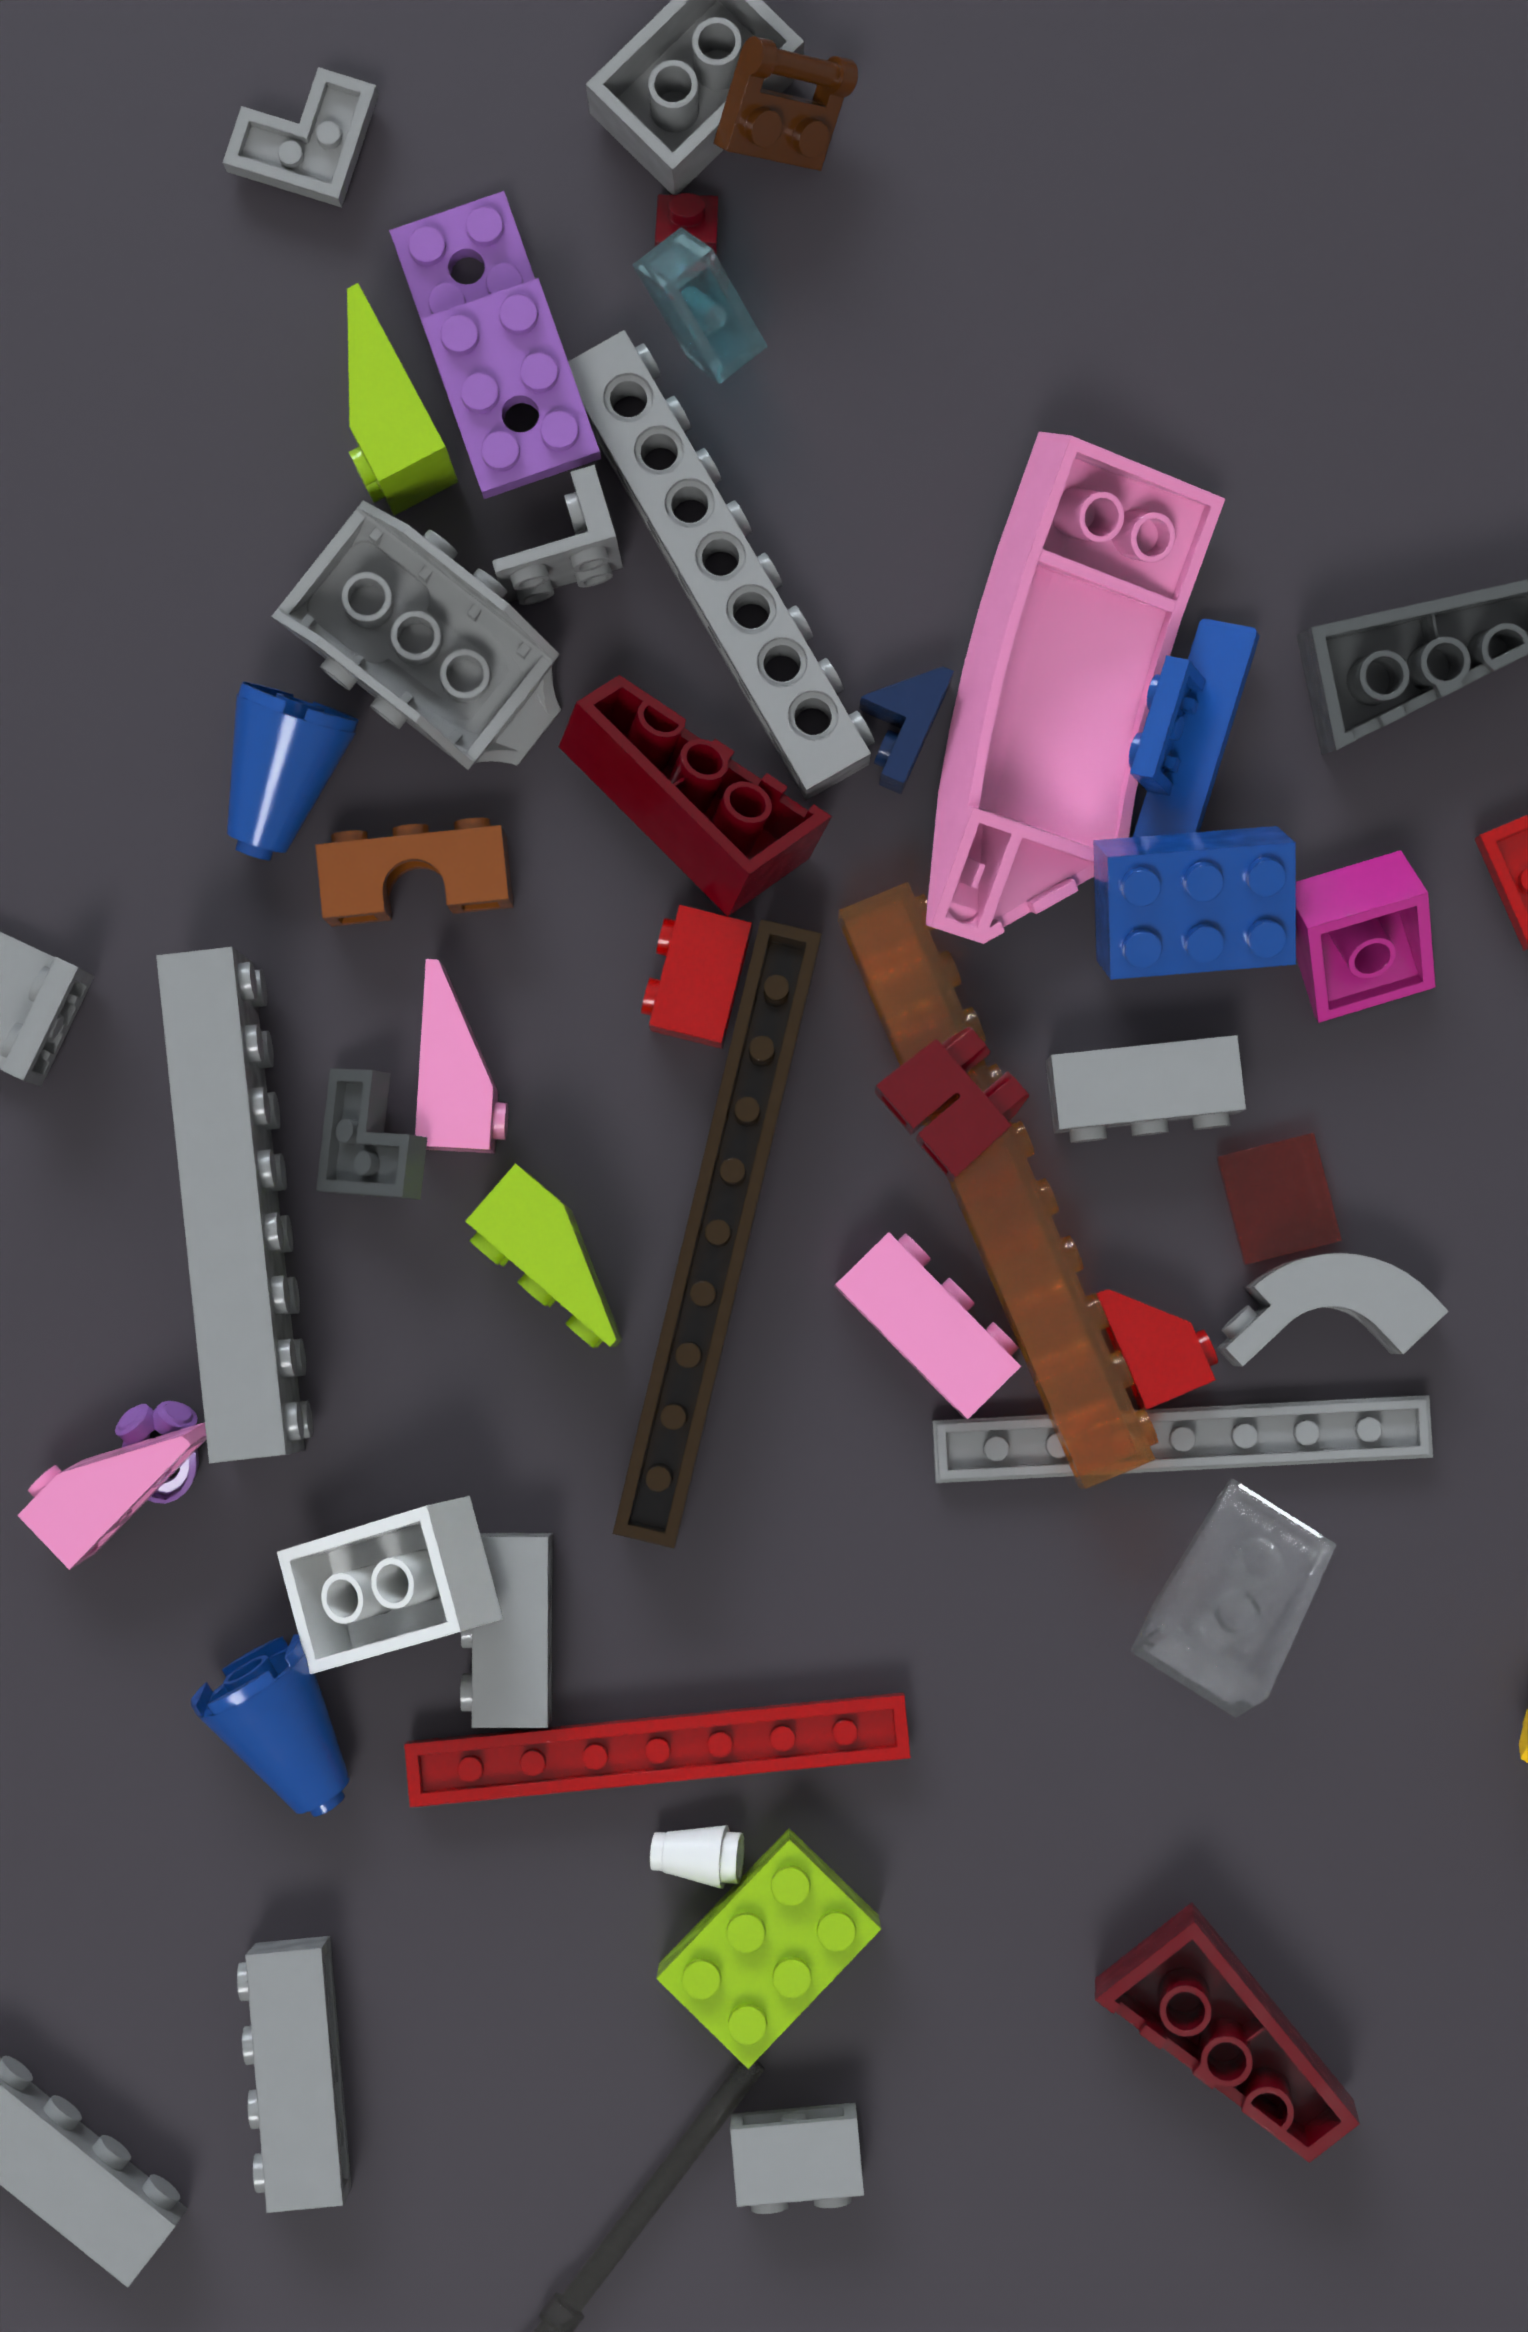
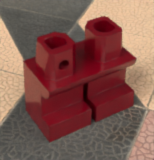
[874,1027,1029,1183]

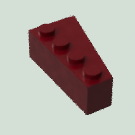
[558,675,832,916]
[1095,1902,1360,2163]

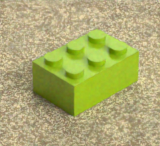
[656,1828,881,2069]

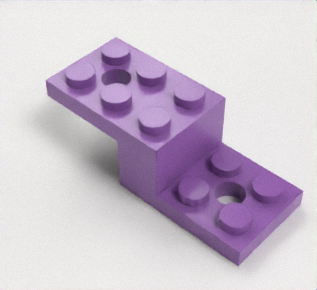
[389,191,601,499]

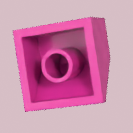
[1296,850,1436,1023]

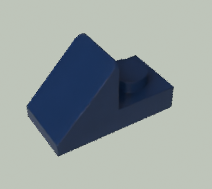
[859,666,954,794]

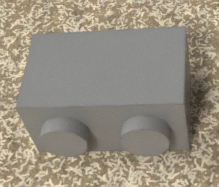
[730,2103,864,2214]

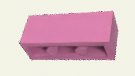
[834,1232,1021,1419]

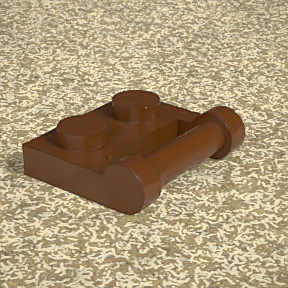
[713,36,858,171]

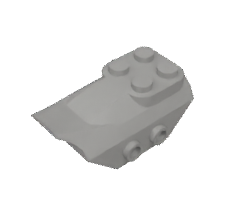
[271,500,561,770]

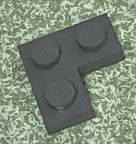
[316,1068,427,1200]

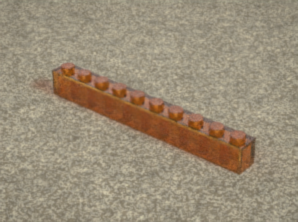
[838,882,1159,1489]

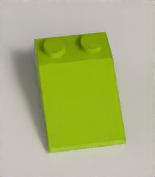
[347,283,458,516]

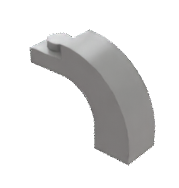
[1217,1253,1449,1367]

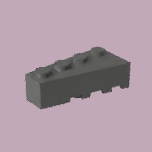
[1297,579,1528,755]

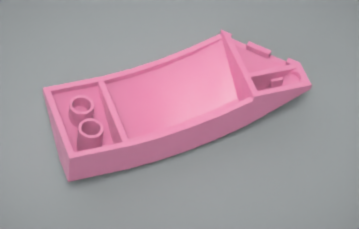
[926,431,1225,944]

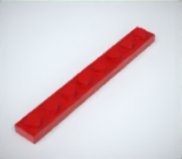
[404,1693,911,1807]

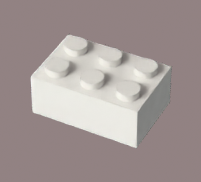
[277,1496,503,1674]

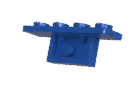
[1129,619,1260,837]

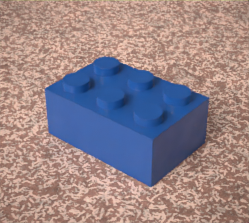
[1093,826,1296,980]

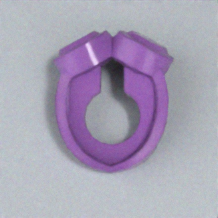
[115,1401,199,1504]

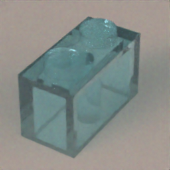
[633,227,768,384]

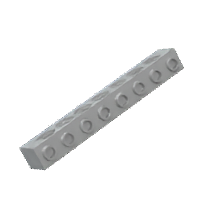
[568,330,875,801]

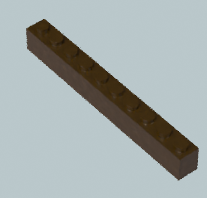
[612,919,822,1549]

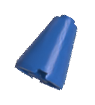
[227,681,358,861]
[191,1634,350,1817]

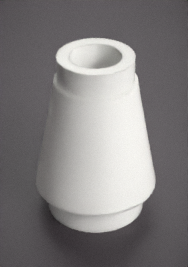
[650,1825,745,1889]

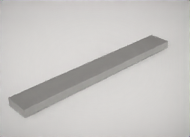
[932,1395,1433,1483]

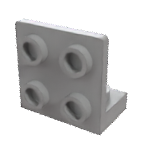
[492,465,623,605]
[0,932,95,1087]

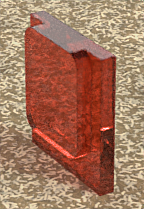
[1216,1133,1342,1265]

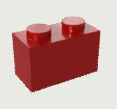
[641,905,752,1049]

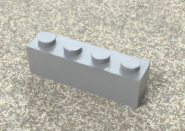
[237,1936,352,2213]
[0,2056,188,2288]

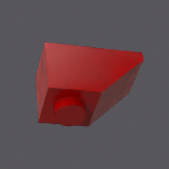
[1090,1289,1218,1410]

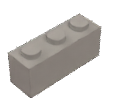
[1046,1035,1246,1143]
[460,1533,553,1728]

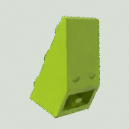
[465,1163,622,1348]

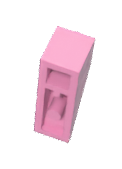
[415,959,508,1153]
[17,1422,207,1570]

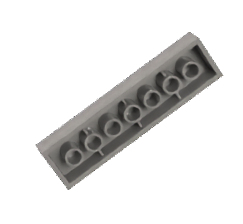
[156,947,313,1464]

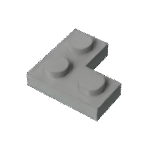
[222,67,379,208]

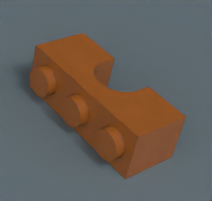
[315,818,514,927]

